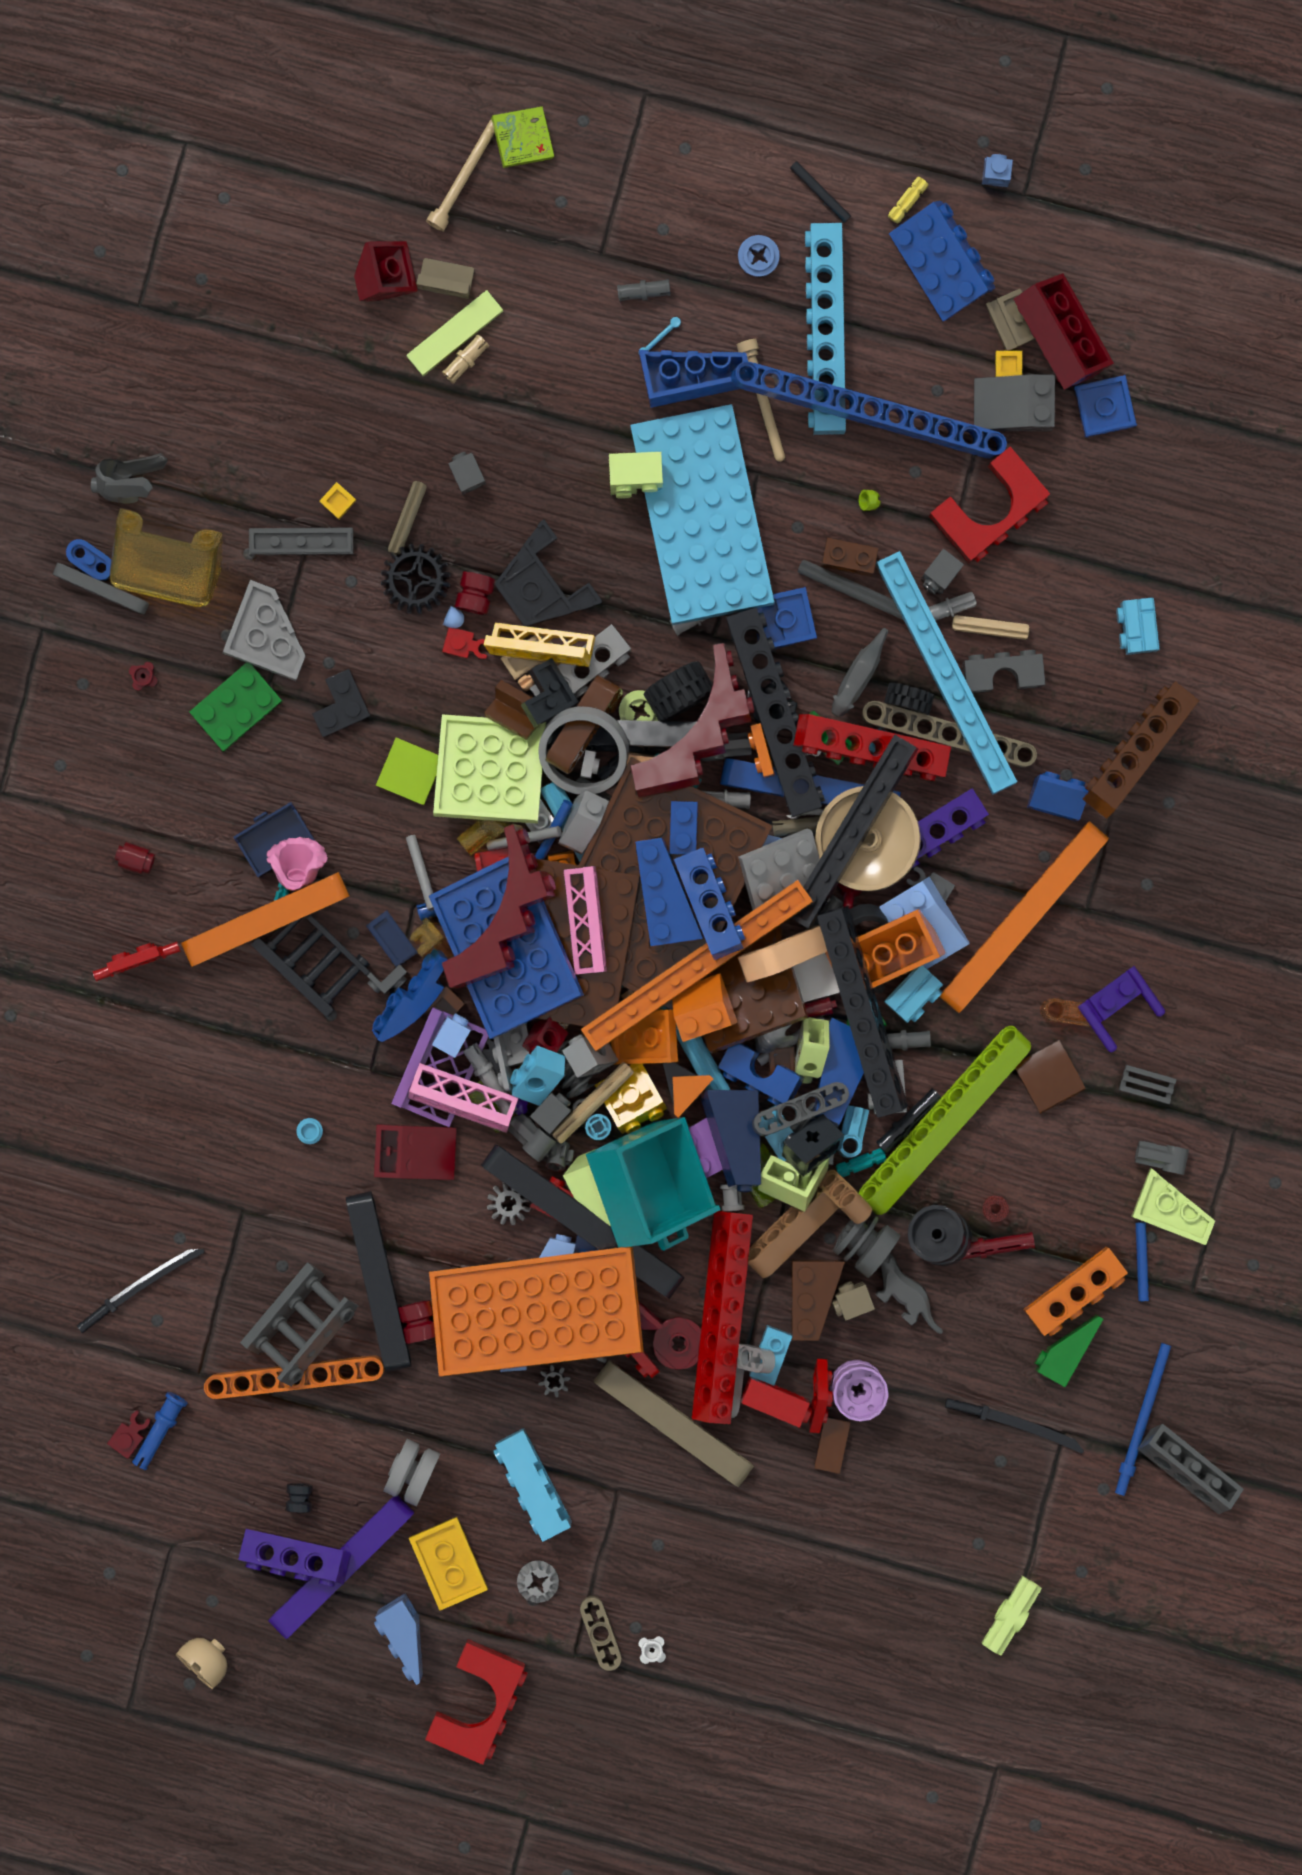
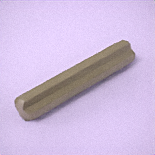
[388,481,427,556]

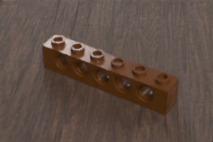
[1083,681,1200,819]

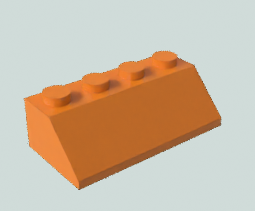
[825,909,946,988]

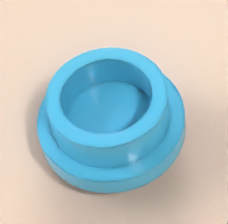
[297,1118,323,1144]

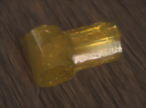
[457,819,511,856]

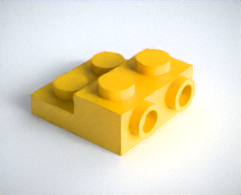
[595,1064,667,1134]

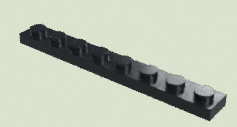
[791,734,918,929]

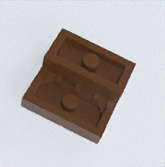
[1015,1041,1086,1114]

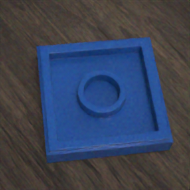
[1074,375,1137,438]

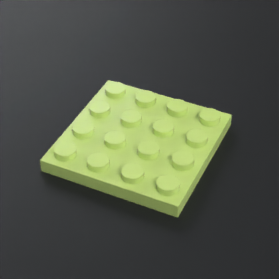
[433,715,546,824]

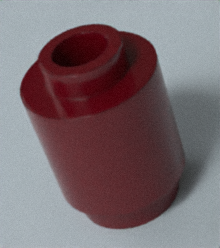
[115,842,156,874]

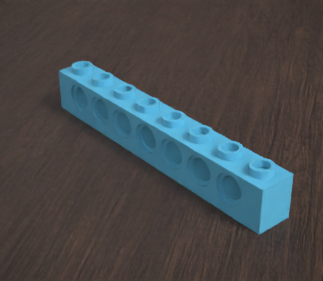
[805,223,846,435]

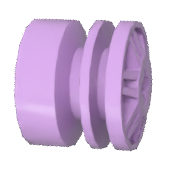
[829,1360,888,1421]

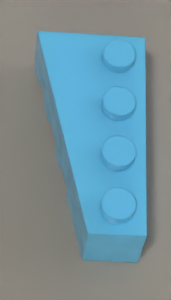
[494,1428,572,1542]

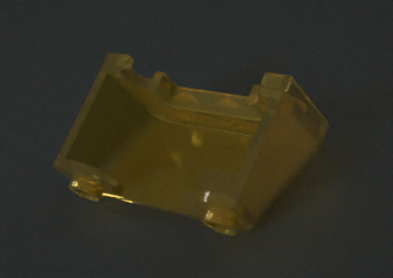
[110,508,222,607]

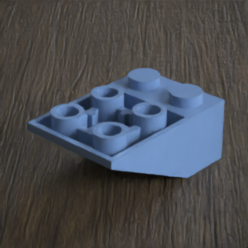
[374,1593,423,1685]

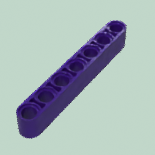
[268,1495,415,1639]

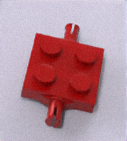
[93,941,181,981]

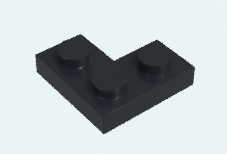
[521,658,579,728]
[312,669,371,738]

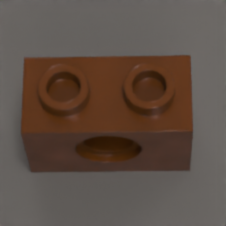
[821,538,878,577]

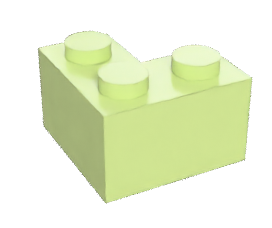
[609,452,663,498]
[758,1155,830,1212]

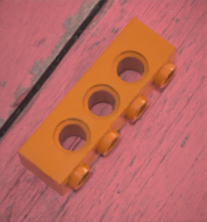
[1023,1247,1128,1336]

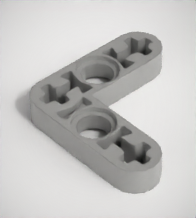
[731,1343,775,1418]

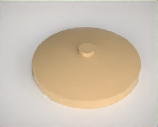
[815,786,921,891]

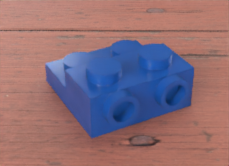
[756,587,817,649]

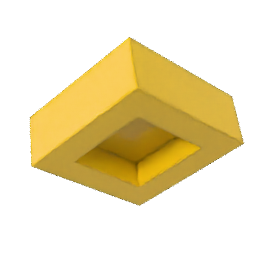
[995,351,1022,377]
[319,482,356,520]

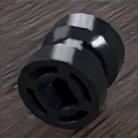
[285,1483,313,1513]

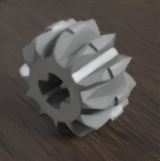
[487,1182,531,1225]

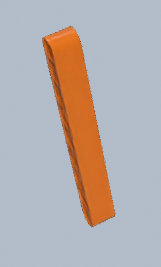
[939,821,1109,1013]

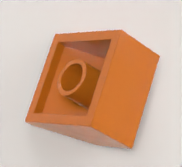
[672,973,738,1042]

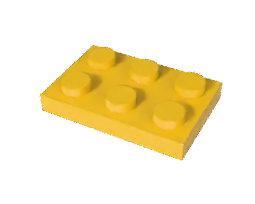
[409,1517,488,1610]

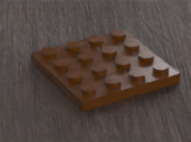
[701,926,809,1054]

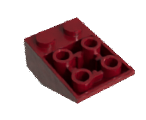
[374,1124,457,1180]

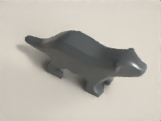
[832,628,888,717]
[875,1253,943,1334]

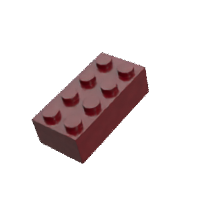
[1013,273,1114,390]

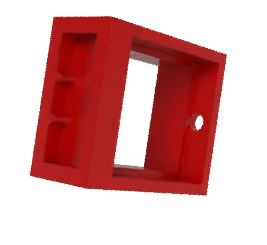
[741,1376,812,1428]

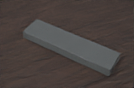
[249,528,353,555]

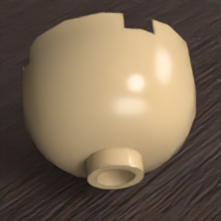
[176,1638,228,1689]

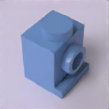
[982,154,1013,187]

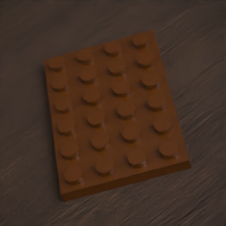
[536,859,640,1026]

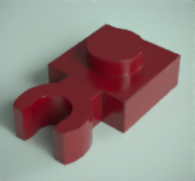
[107,1410,151,1459]

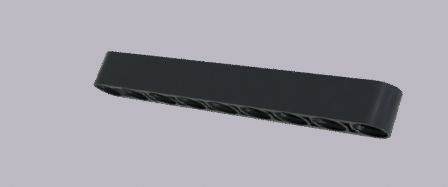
[481,1144,685,1299]

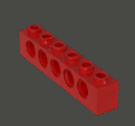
[794,714,951,781]

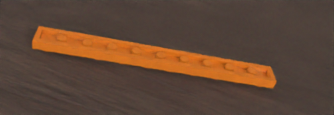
[581,880,813,1052]

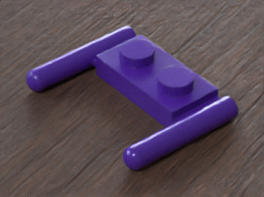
[1078,966,1165,1053]

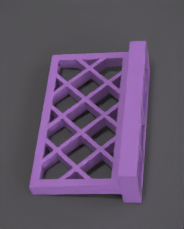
[391,1007,488,1127]

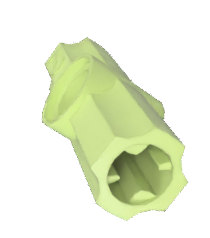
[982,1576,1042,1655]

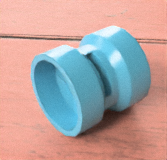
[585,1114,611,1140]

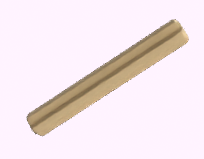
[551,1062,633,1143]

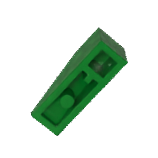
[1034,1315,1103,1387]

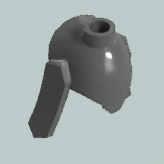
[91,453,168,504]

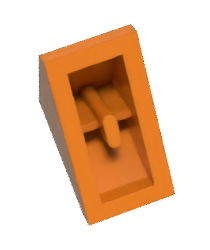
[672,1075,713,1118]

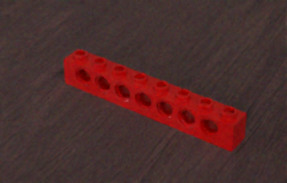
[692,1211,753,1424]

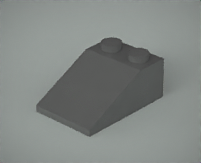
[974,375,1055,432]

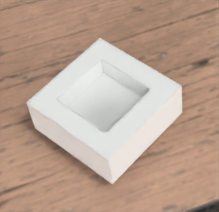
[580,750,600,779]

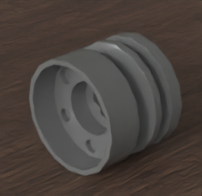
[832,1216,901,1278]

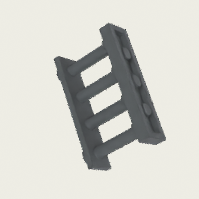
[240,1262,359,1387]

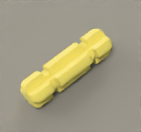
[888,177,928,224]

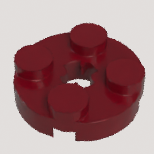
[653,1316,701,1370]

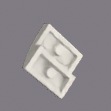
[793,953,840,1002]

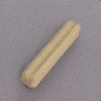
[952,615,1029,640]

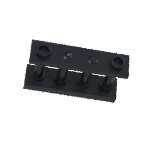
[251,914,371,1017]

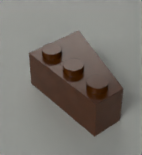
[791,1260,845,1341]

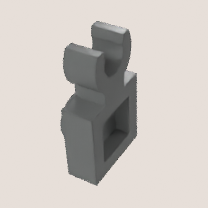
[906,867,955,902]

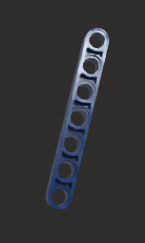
[720,758,901,806]

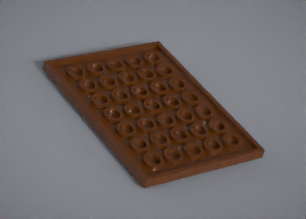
[578,757,773,1010]

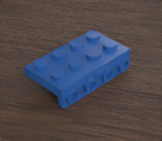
[889,201,995,321]

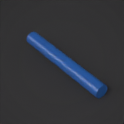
[535,800,573,860]
[1136,1222,1149,1301]

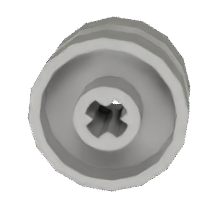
[383,1439,441,1507]

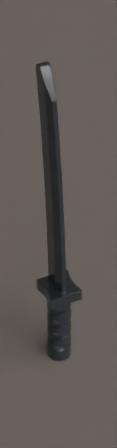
[76,1249,205,1333]
[945,1398,1084,1453]

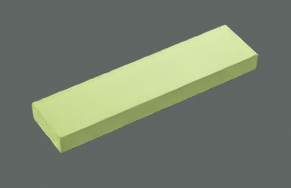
[406,290,503,376]

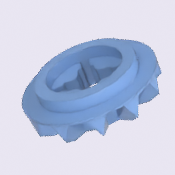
[738,235,779,277]

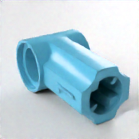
[838,1105,869,1158]

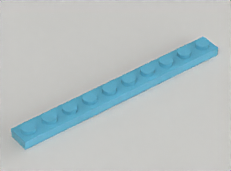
[876,551,1017,795]

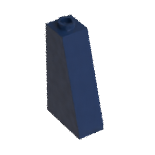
[700,1090,761,1192]

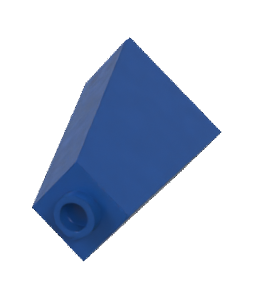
[814,1018,864,1127]

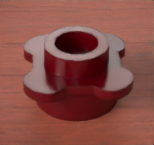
[129,662,158,691]

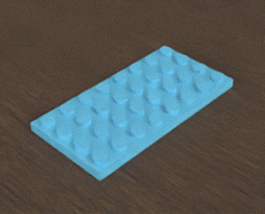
[630,404,774,626]

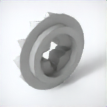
[517,1561,559,1603]

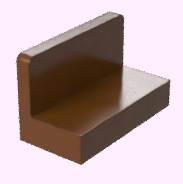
[485,680,539,740]

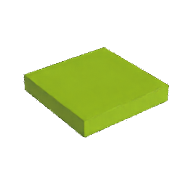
[376,738,438,805]

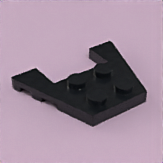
[495,519,603,627]

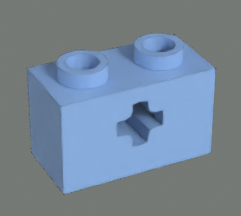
[432,1013,471,1058]

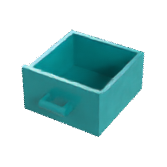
[586,1117,720,1251]

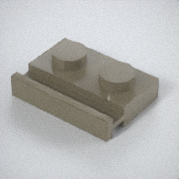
[985,289,1036,351]

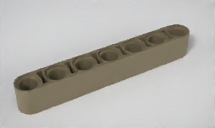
[861,701,1037,768]
[594,1360,754,1487]

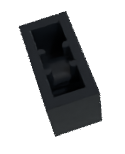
[782,1114,844,1177]

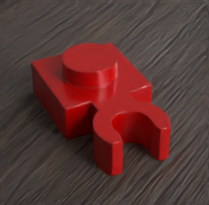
[442,628,487,660]

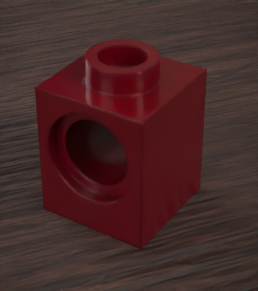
[522,1016,568,1054]

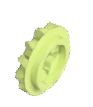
[619,690,658,721]

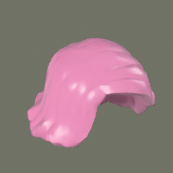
[267,837,328,891]

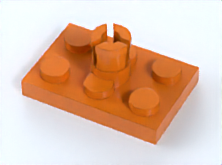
[611,1009,678,1065]

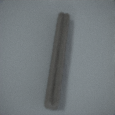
[798,560,903,620]

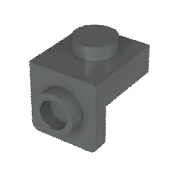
[367,965,409,994]

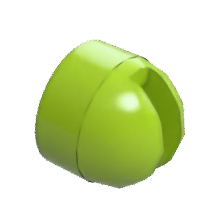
[859,490,881,511]

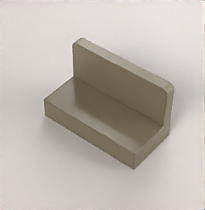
[417,258,474,299]

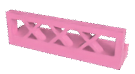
[564,866,607,975]
[408,1063,518,1133]

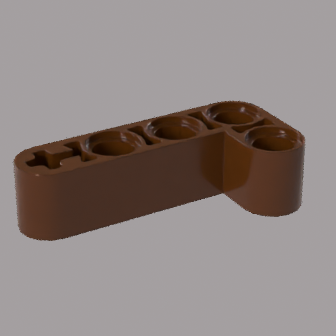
[545,675,623,774]

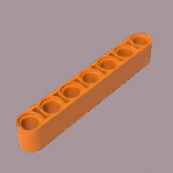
[181,872,350,967]
[204,1355,385,1399]

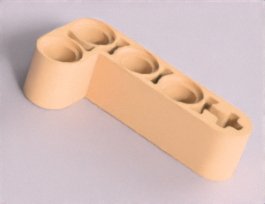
[738,924,827,982]

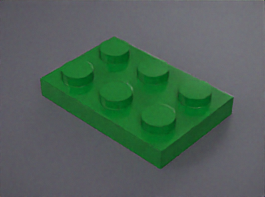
[189,663,283,752]

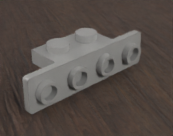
[492,1022,529,1093]

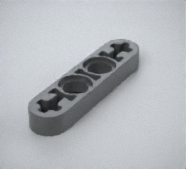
[52,562,150,615]
[752,1082,849,1136]

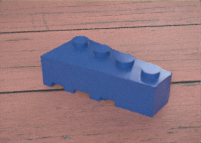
[639,350,750,408]
[635,838,704,946]

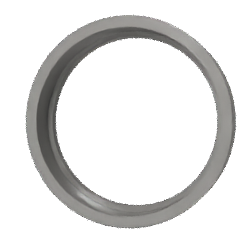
[538,706,629,794]

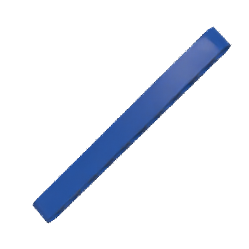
[731,361,1007,459]

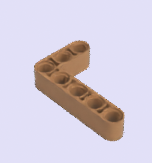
[748,1170,872,1278]

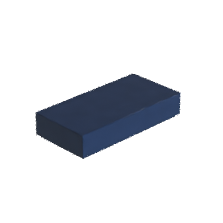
[366,911,418,967]

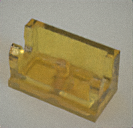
[410,918,446,957]

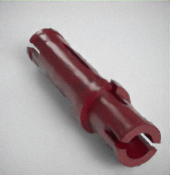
[961,1232,1035,1260]

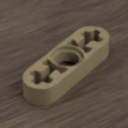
[580,1596,621,1671]

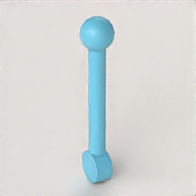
[638,317,681,353]

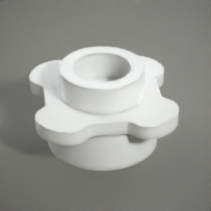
[639,1636,666,1664]

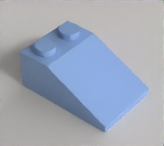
[879,877,970,969]

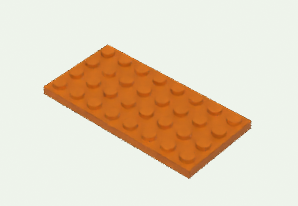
[429,1247,644,1377]

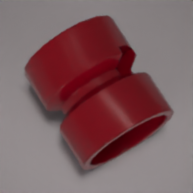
[455,571,495,615]
[398,1300,435,1344]

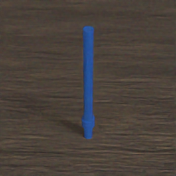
[1115,1343,1171,1496]

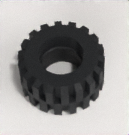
[643,661,713,721]

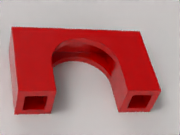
[929,446,1050,564]
[425,1639,528,1765]

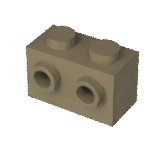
[832,1281,875,1321]

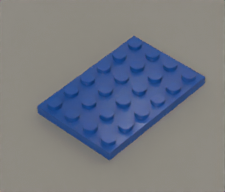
[429,856,584,1039]

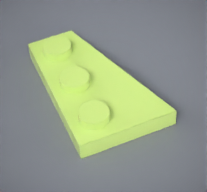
[1131,1168,1215,1245]

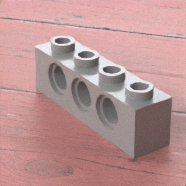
[530,624,631,699]

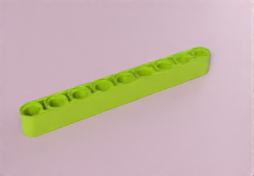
[859,1026,1031,1215]

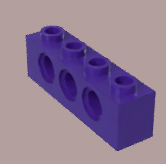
[911,788,989,869]
[238,1529,351,1587]

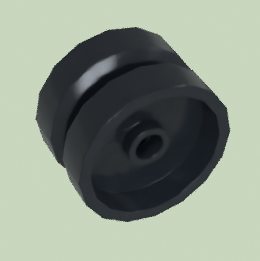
[908,1205,972,1266]

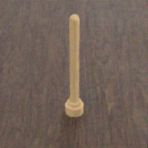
[426,119,495,232]
[736,339,785,462]

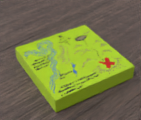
[491,107,554,168]

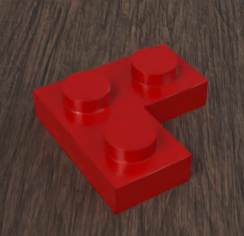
[809,1359,833,1433]

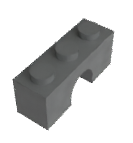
[962,650,1045,693]

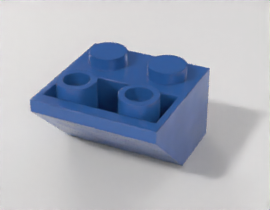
[1027,771,1088,822]

